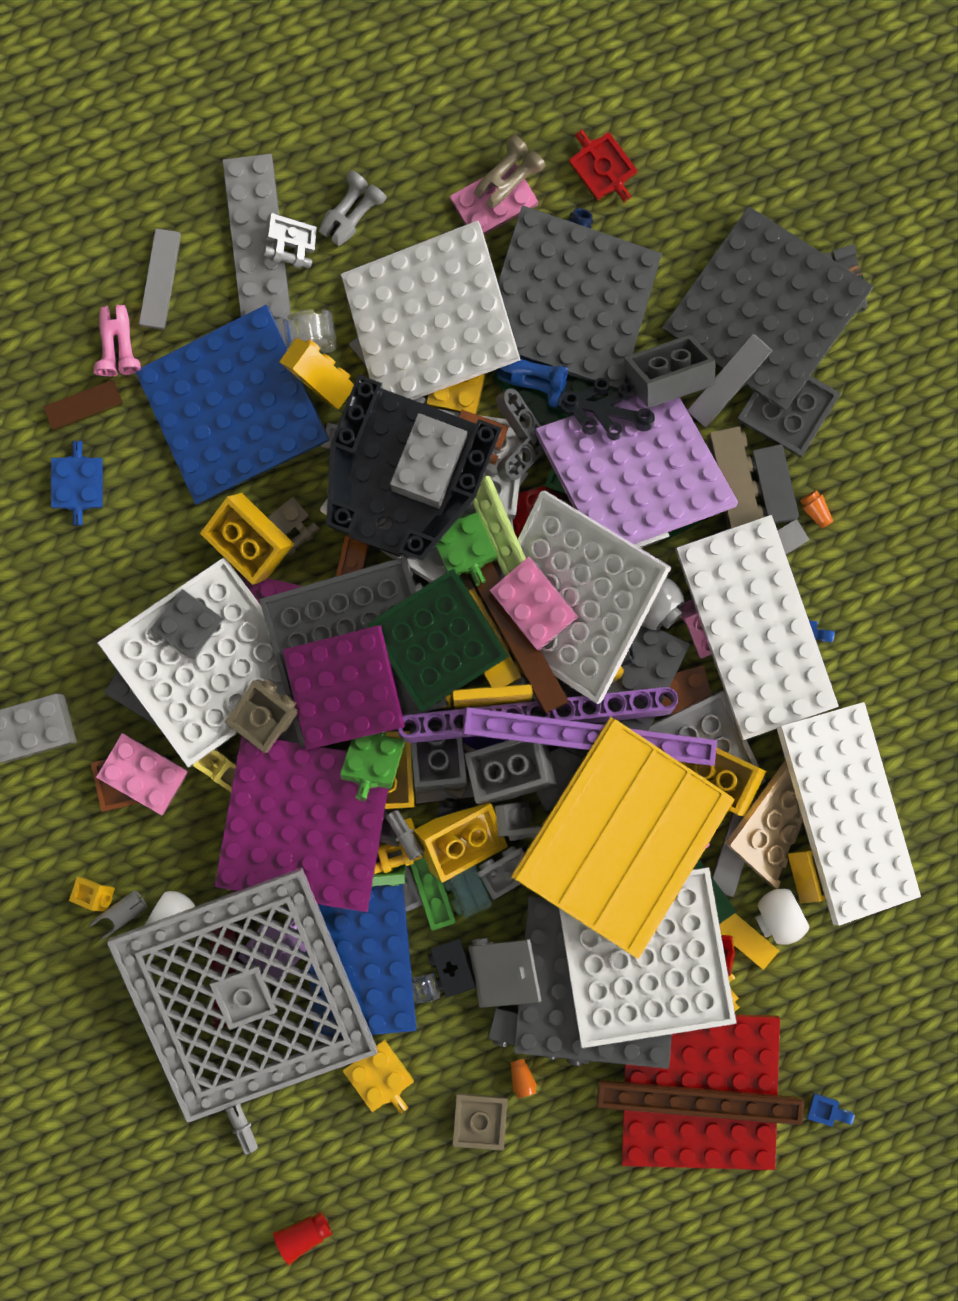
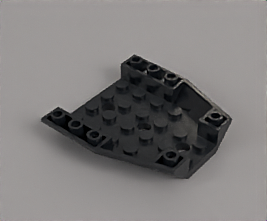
[326,374,502,562]

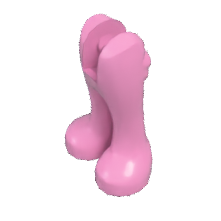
[93,305,141,377]

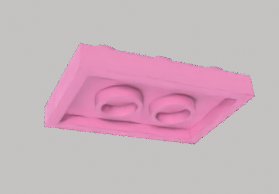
[450,164,538,235]
[490,557,578,650]
[97,733,189,815]

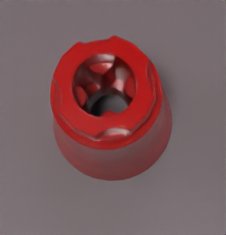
[273,1212,332,1266]

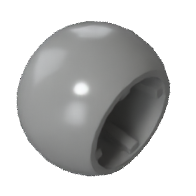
[641,578,684,631]

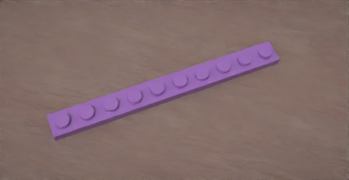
[462,708,717,766]

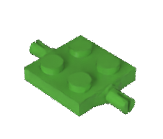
[436,512,497,586]
[340,731,405,801]

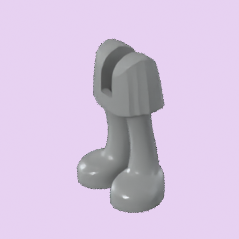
[319,170,387,246]

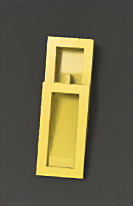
[192,749,236,792]

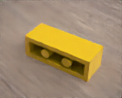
[279,338,354,410]

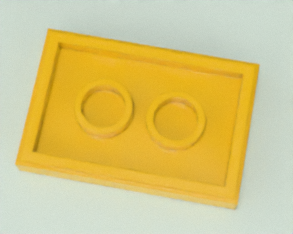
[453,684,532,710]

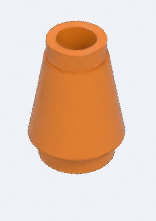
[800,490,834,529]
[510,1059,537,1099]

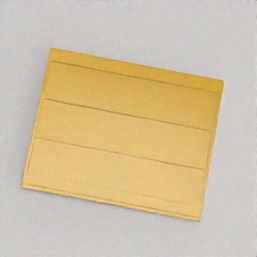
[510,717,735,959]

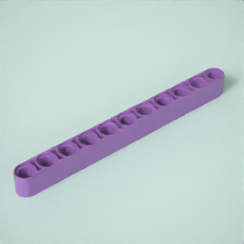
[398,687,678,743]

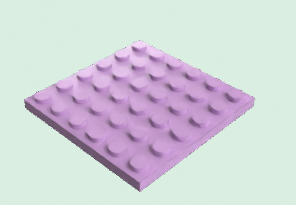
[535,394,738,544]

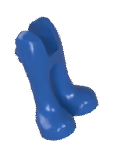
[497,359,568,409]

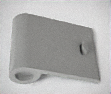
[468,937,541,1007]

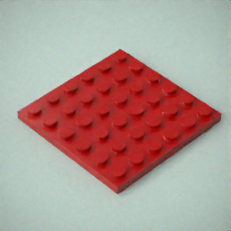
[621,1015,780,1170]

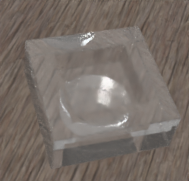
[412,973,441,1003]

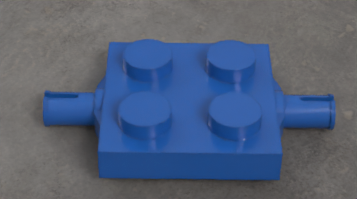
[51,441,103,526]

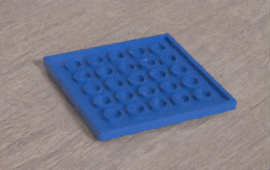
[135,305,330,505]

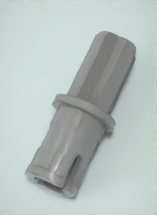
[387,810,424,861]
[225,1104,258,1154]

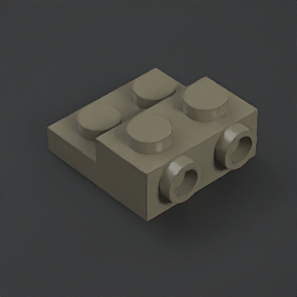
[225,679,299,753]

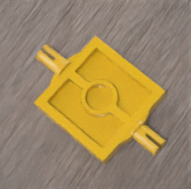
[343,1039,414,1114]

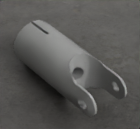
[89,890,148,940]

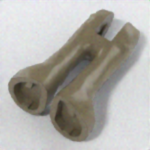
[474,134,546,209]

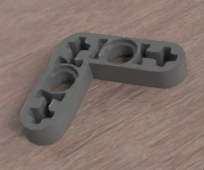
[496,389,544,482]

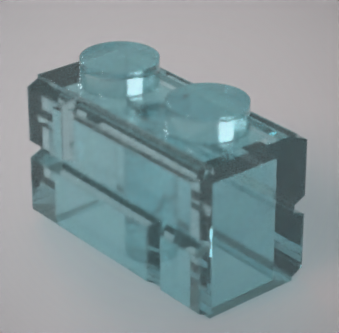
[443,865,492,918]

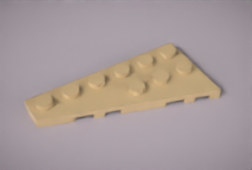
[725,760,803,889]

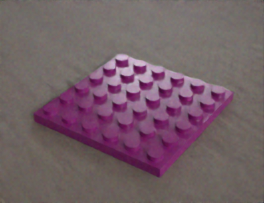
[215,735,389,912]

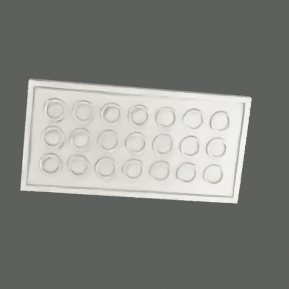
[675,515,839,740]
[776,702,921,926]

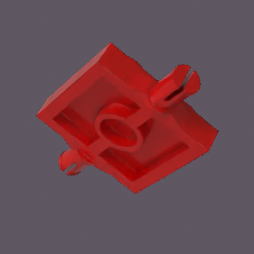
[569,129,638,203]

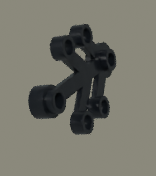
[558,378,655,440]

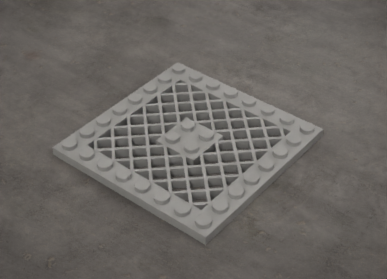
[107,868,378,1123]

